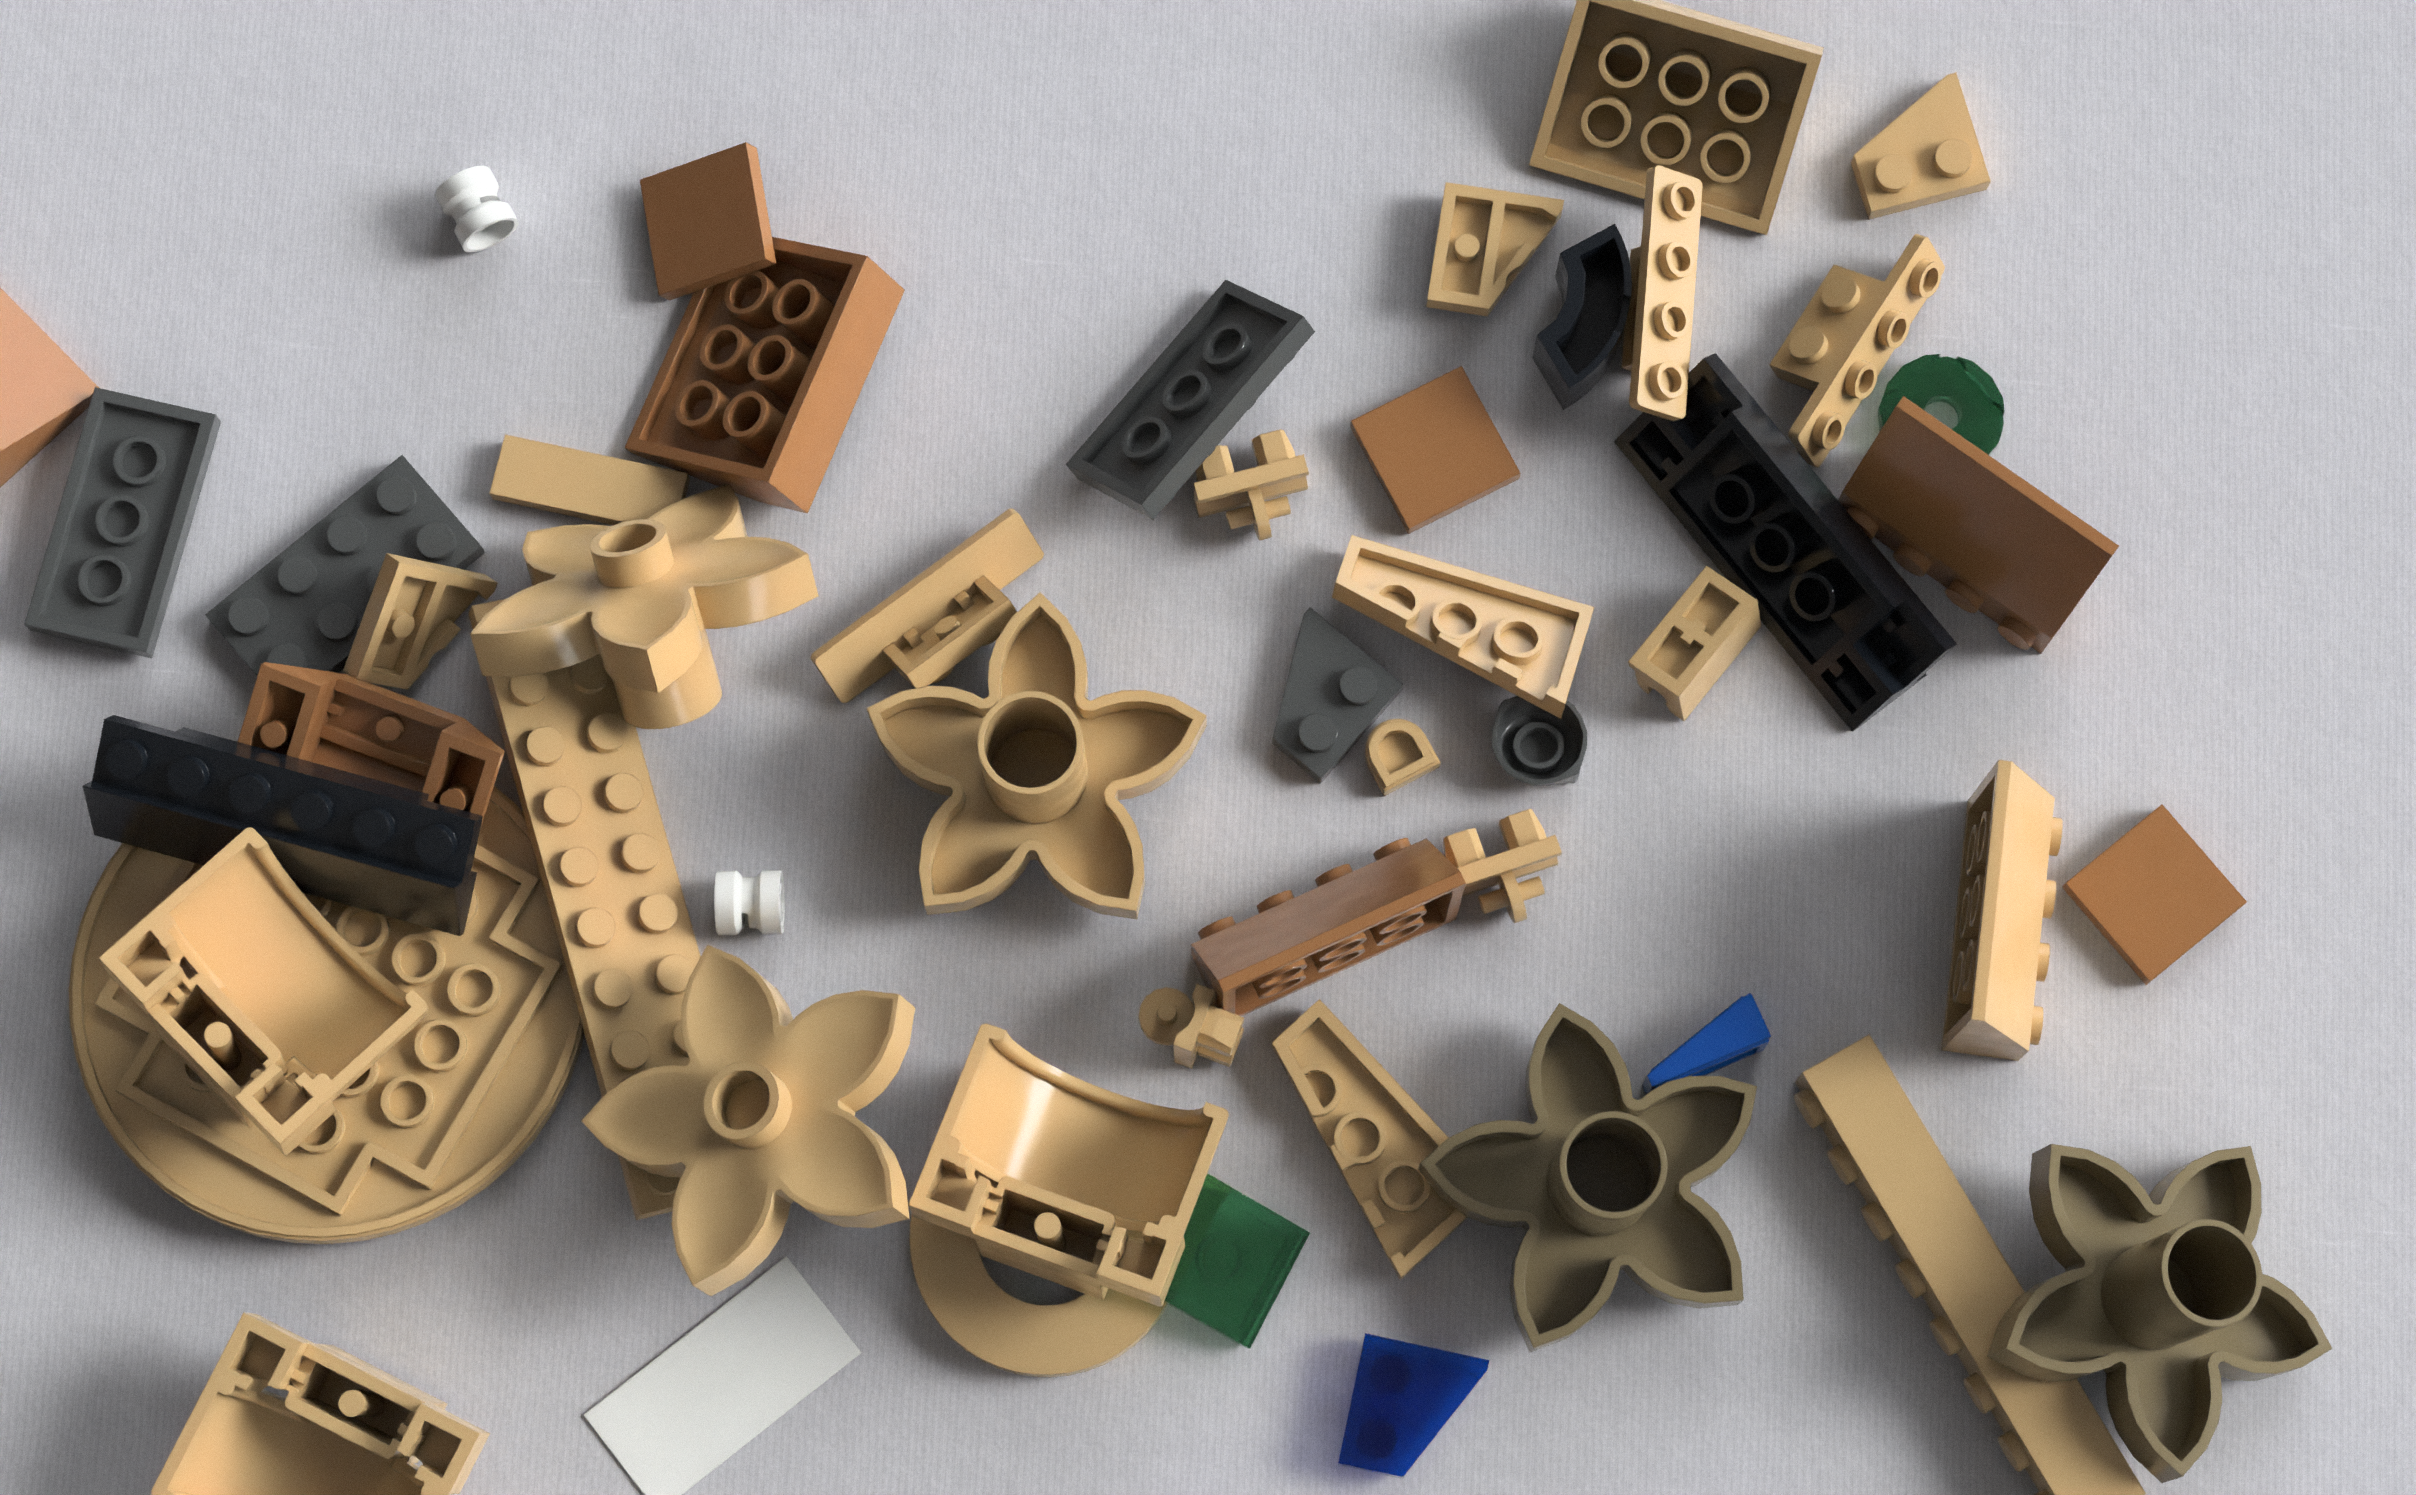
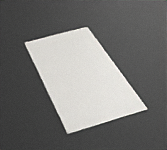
[584,1256,862,1495]

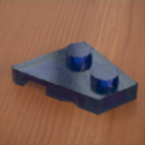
[1337,1333,1489,1479]

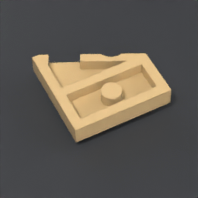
[1851,72,1991,220]
[1426,182,1564,317]
[343,553,498,690]

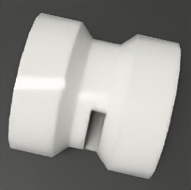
[435,166,519,252]
[714,870,785,935]

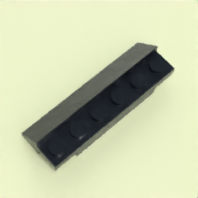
[1614,353,1957,732]
[82,715,483,936]

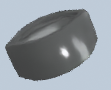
[1492,696,1587,786]

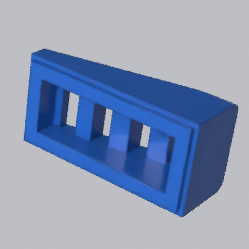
[1642,993,1771,1095]

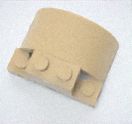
[99,827,428,1156]
[908,1023,1229,1307]
[151,1312,490,1495]

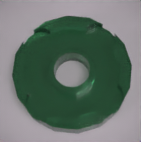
[1877,354,2005,456]

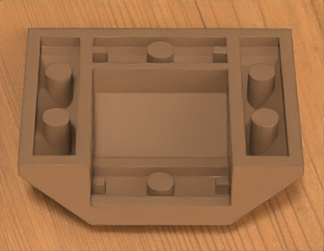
[237,662,505,829]

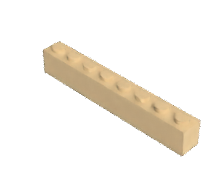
[1794,1034,2146,1495]

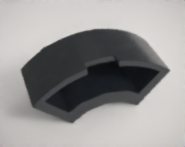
[1532,224,1632,410]

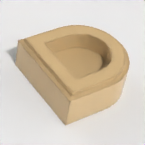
[1365,719,1441,796]

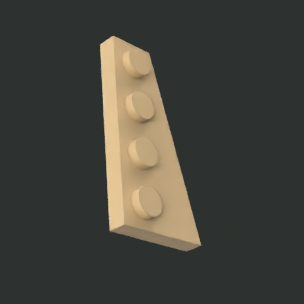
[1332,535,1594,719]
[1272,999,1468,1280]

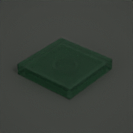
[1164,1174,1310,1349]

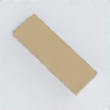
[489,434,690,525]

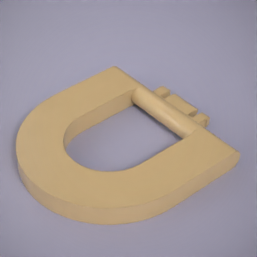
[909,1176,1229,1377]

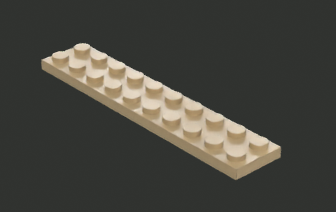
[468,599,701,1220]

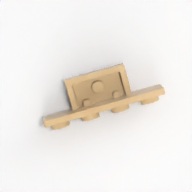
[1622,165,1703,421]
[1769,234,1945,468]
[811,508,1044,703]

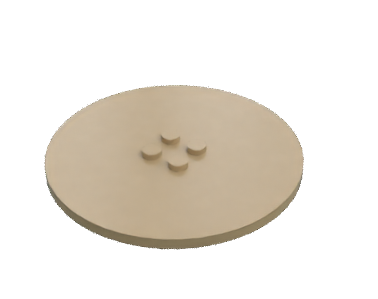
[69,786,584,1244]

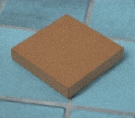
[640,142,776,300]
[1350,366,1521,534]
[2062,804,2247,985]

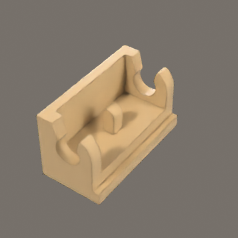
[1628,566,1762,721]

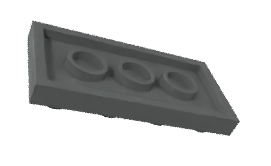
[1066,280,1315,520]
[24,387,221,658]
[205,455,485,675]

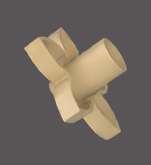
[470,484,819,729]
[866,592,1207,920]
[581,945,915,1296]

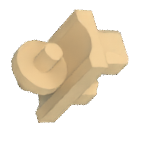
[1193,429,1309,541]
[1443,809,1562,923]
[1138,984,1244,1069]

